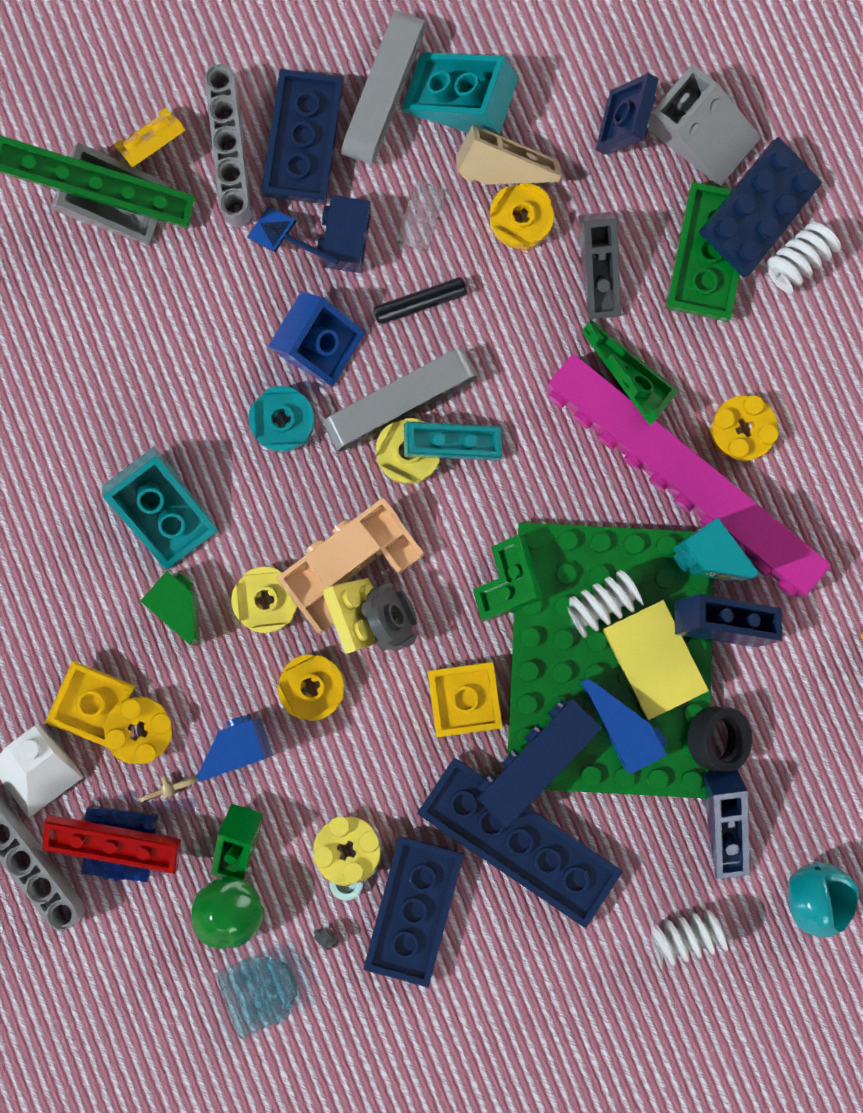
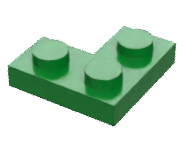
[473,535,543,621]

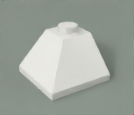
[0,724,84,818]

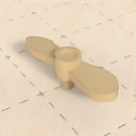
[138,774,198,803]

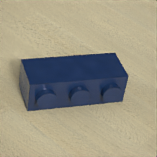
[675,594,782,647]

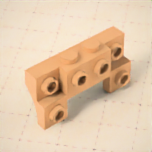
[276,498,424,635]

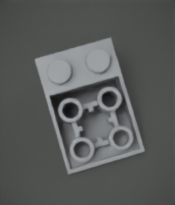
[648,64,761,187]

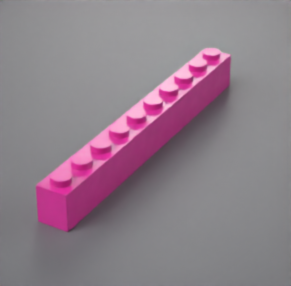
[546,353,831,598]

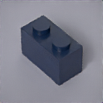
[317,195,372,273]

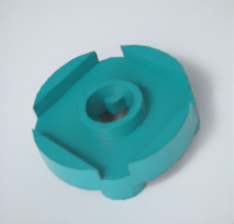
[248,386,315,453]

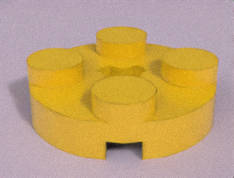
[490,183,554,251]
[710,395,778,462]
[277,654,345,721]
[104,696,172,764]

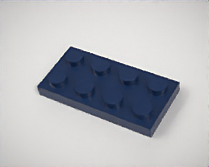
[261,69,344,205]
[698,137,823,278]
[363,835,464,988]

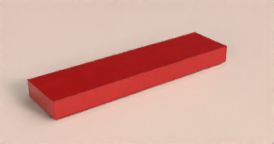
[42,815,181,874]

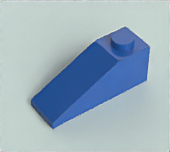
[579,678,667,774]

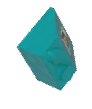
[672,517,759,583]

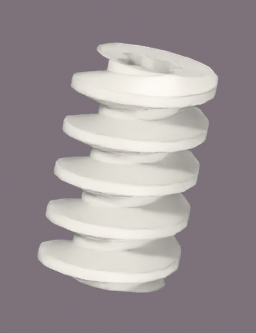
[766,222,841,293]
[567,570,644,638]
[651,909,728,969]

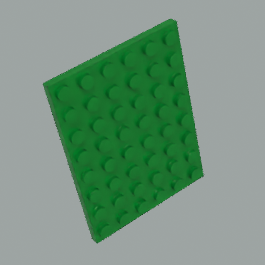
[507,522,715,799]

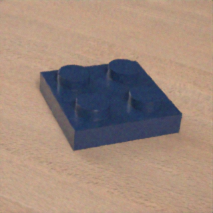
[595,73,659,155]

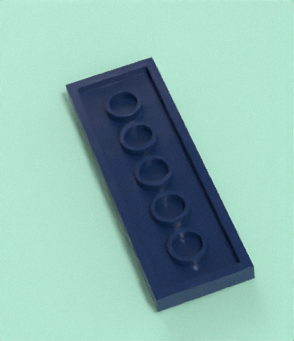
[417,757,623,929]

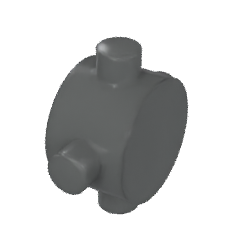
[313,926,338,950]

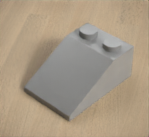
[50,142,171,245]

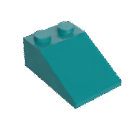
[401,52,519,135]
[102,446,218,570]

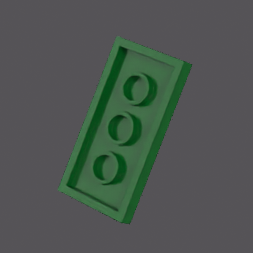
[665,182,740,322]

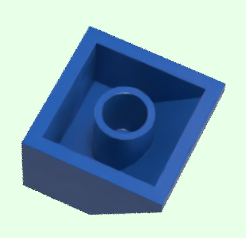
[268,291,365,387]
[197,714,273,782]

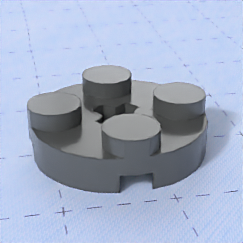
[360,583,417,651]

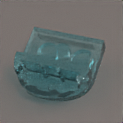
[215,956,297,1039]

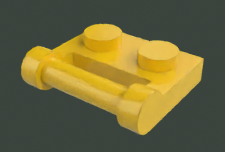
[113,107,186,168]

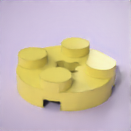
[376,418,441,484]
[231,567,298,633]
[313,817,381,886]

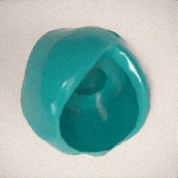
[787,861,860,937]

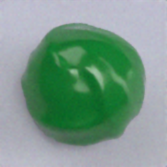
[191,876,265,949]

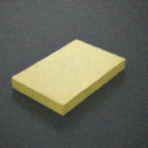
[602,600,709,720]

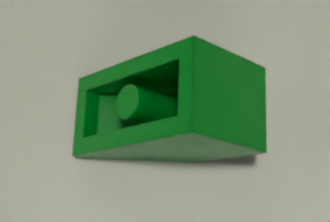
[140,571,200,646]
[211,804,263,879]

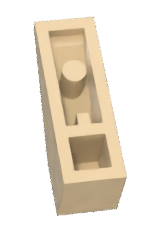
[456,124,562,185]

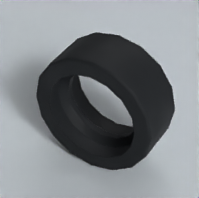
[687,706,753,772]

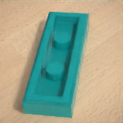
[404,421,502,461]

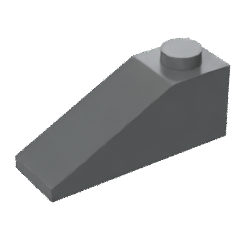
[578,212,621,320]

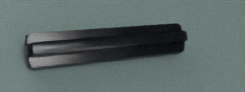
[373,277,467,324]

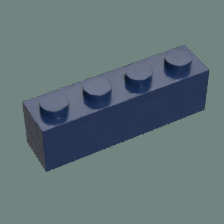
[477,699,602,828]

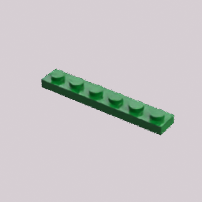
[0,135,195,229]

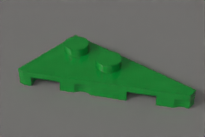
[582,320,679,425]

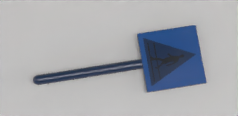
[247,206,339,265]

